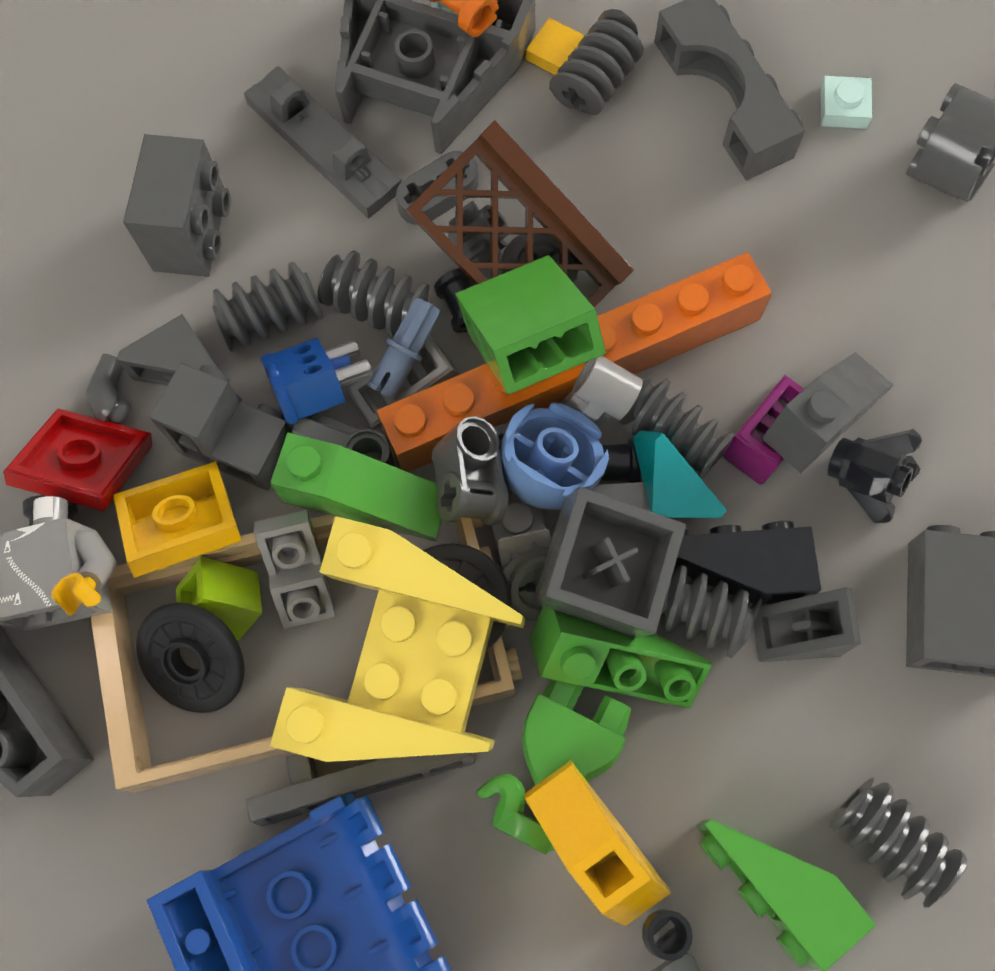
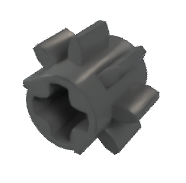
[448,201,508,263]

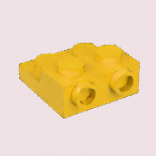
[113,461,242,578]

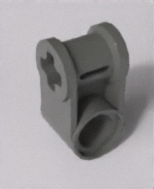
[432,416,508,525]

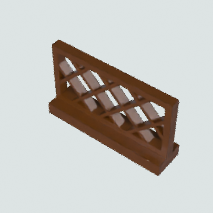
[405,120,634,307]

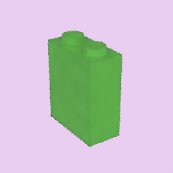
[455,255,606,395]

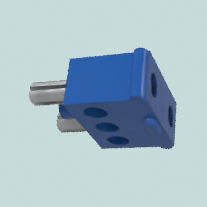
[261,338,372,425]

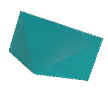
[633,431,727,518]

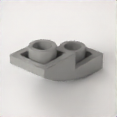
[254,509,336,629]

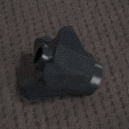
[828,429,922,523]

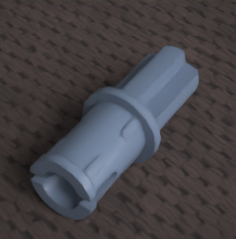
[367,298,441,400]

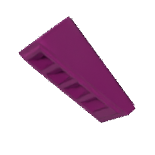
[723,375,804,484]

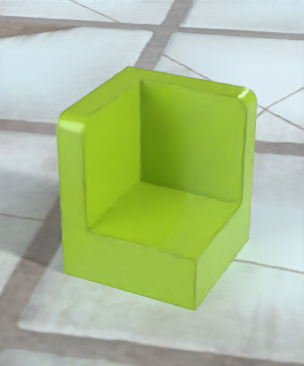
[176,556,262,641]

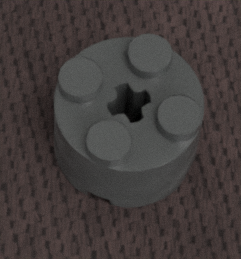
[906,83,995,202]

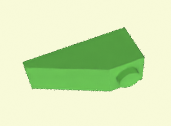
[270,432,443,542]

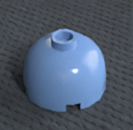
[499,403,609,510]

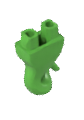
[476,680,631,855]

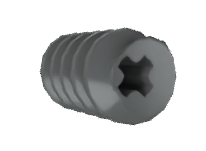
[549,9,644,115]
[317,250,430,337]
[212,262,324,352]
[617,375,734,479]
[662,564,762,658]
[830,778,968,908]

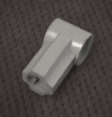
[560,356,643,429]

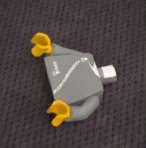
[0,496,117,632]

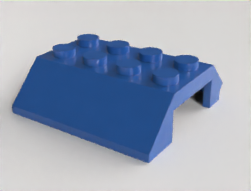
[146,792,452,971]

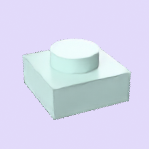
[820,76,872,129]

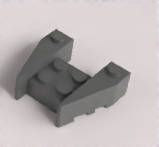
[335,0,536,154]

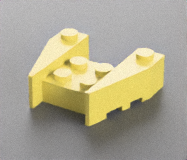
[270,516,526,762]

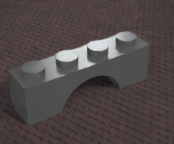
[654,0,805,180]

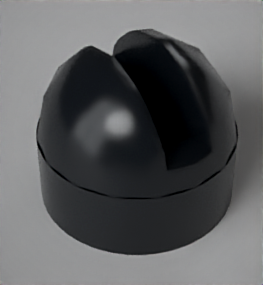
[642,909,692,961]

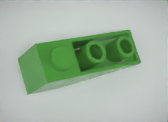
[529,607,712,708]
[696,819,877,971]

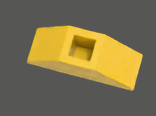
[524,760,671,927]

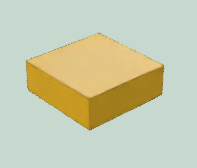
[525,17,585,75]

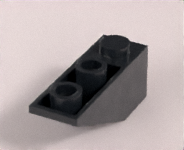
[674,521,821,604]

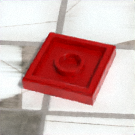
[3,408,152,511]

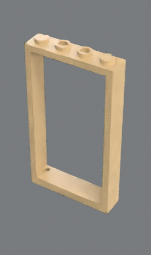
[91,514,523,793]

